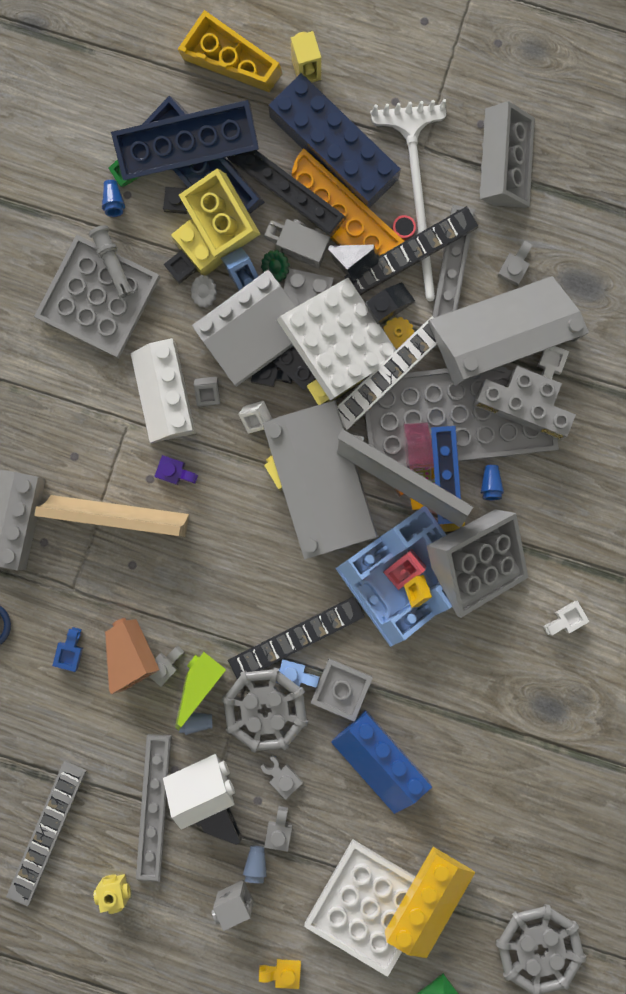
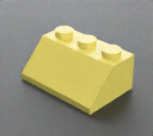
[179,168,261,257]

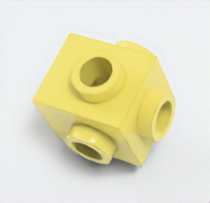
[94,874,131,914]

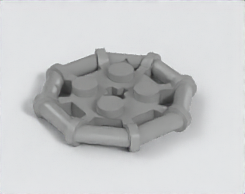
[221,667,309,753]
[496,904,586,994]

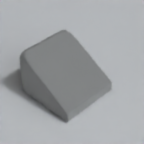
[194,377,220,406]

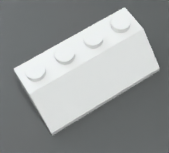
[131,338,196,444]

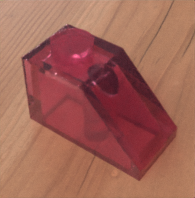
[404,423,434,471]

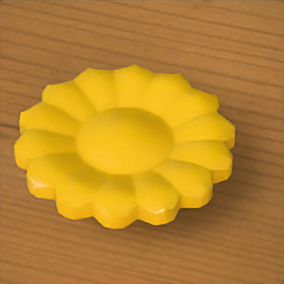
[383,317,415,349]

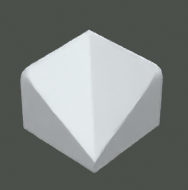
[238,401,272,434]

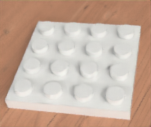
[277,278,396,401]
[304,839,415,977]

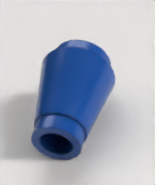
[102,180,125,217]
[480,465,504,501]

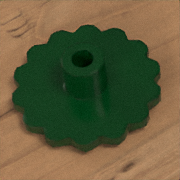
[261,250,290,282]

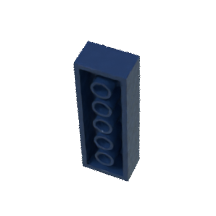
[268,73,401,208]

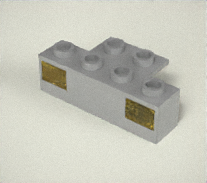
[473,366,576,440]

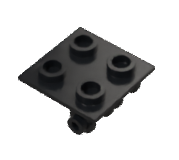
[273,345,316,390]

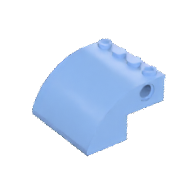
[335,506,452,647]

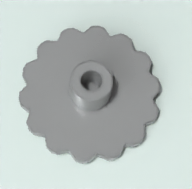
[191,275,217,308]

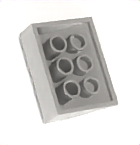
[192,270,295,387]
[427,509,528,618]

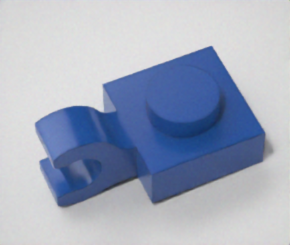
[52,627,83,672]

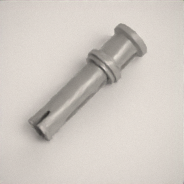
[89,225,133,298]

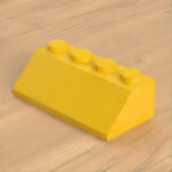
[385,847,475,958]

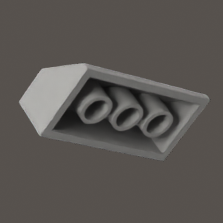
[479,101,535,208]
[0,470,46,570]

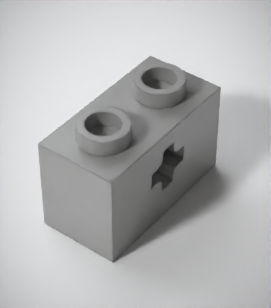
[212,879,254,931]

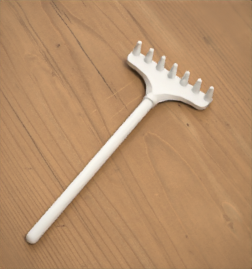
[370,99,446,302]

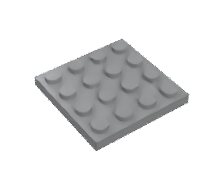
[34,235,160,359]

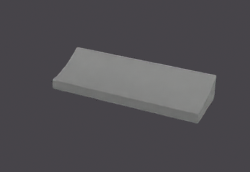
[337,429,473,528]

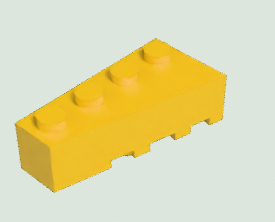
[178,10,283,92]

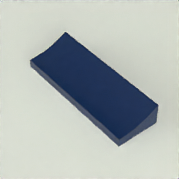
[143,95,265,214]
[111,100,259,180]

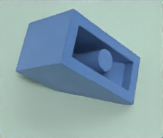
[221,247,259,291]

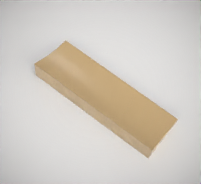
[35,495,189,537]

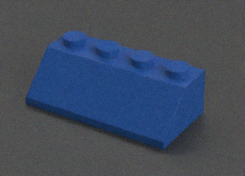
[331,710,432,814]

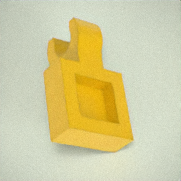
[259,959,301,989]

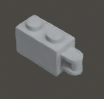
[264,219,330,269]

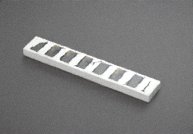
[337,316,437,431]

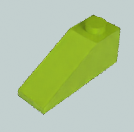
[175,652,226,731]

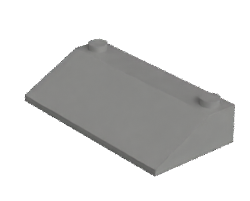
[428,276,589,386]
[262,401,378,560]

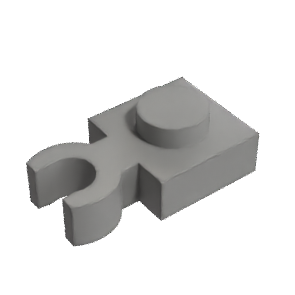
[261,755,303,800]

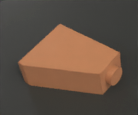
[105,618,160,694]

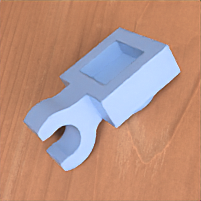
[276,659,320,687]

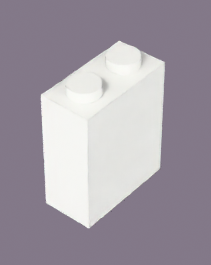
[163,754,235,830]

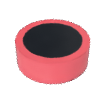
[392,215,416,240]

